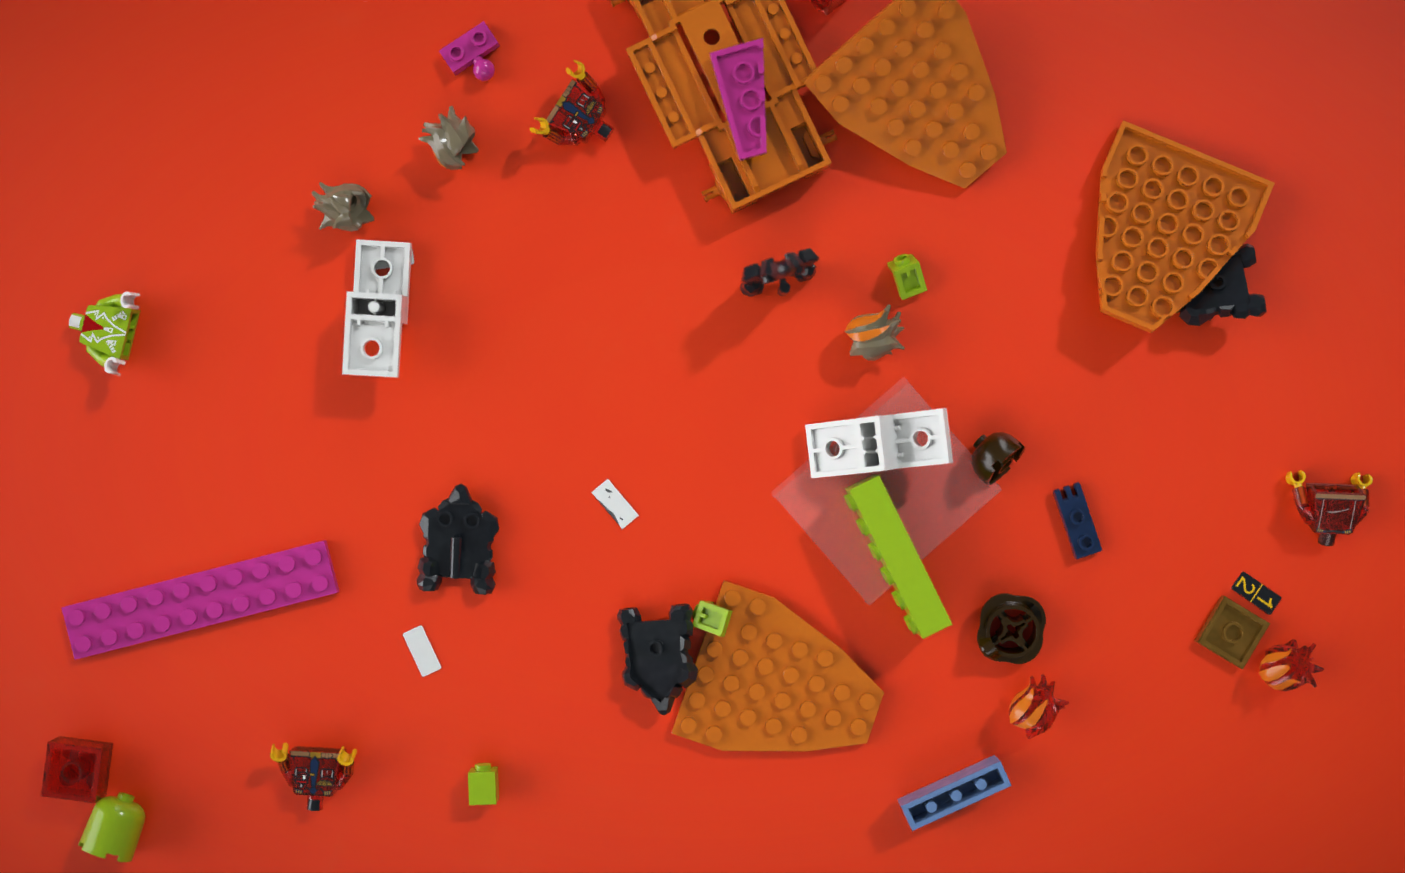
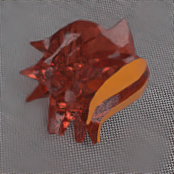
[1259,639,1324,691]
[1009,674,1069,739]

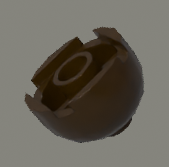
[971,432,1025,485]

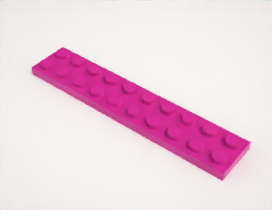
[61,540,339,660]

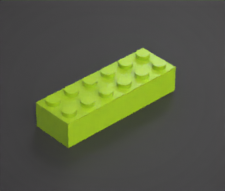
[843,474,952,639]

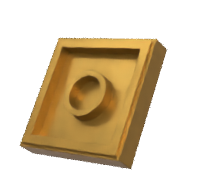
[1194,595,1270,669]

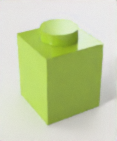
[468,763,499,805]

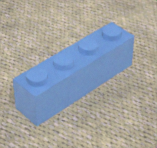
[897,755,1012,831]

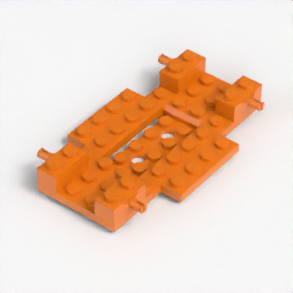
[609,0,837,214]

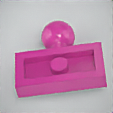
[439,21,500,81]

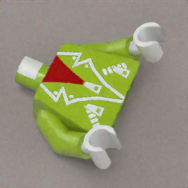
[69,292,140,376]

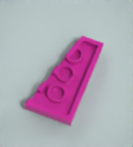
[710,38,767,161]

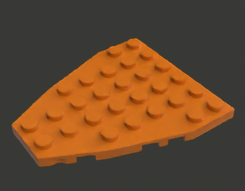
[803,0,1007,188]
[1095,120,1275,333]
[672,580,884,751]

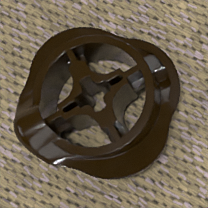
[977,593,1046,664]

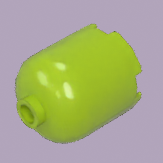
[78,792,146,862]

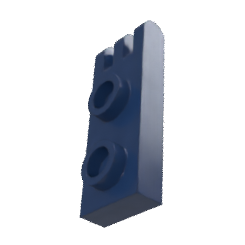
[1053,482,1103,559]

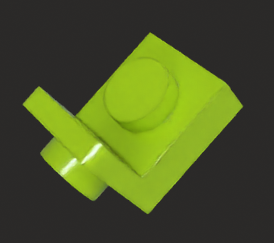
[887,254,927,300]
[692,600,733,637]

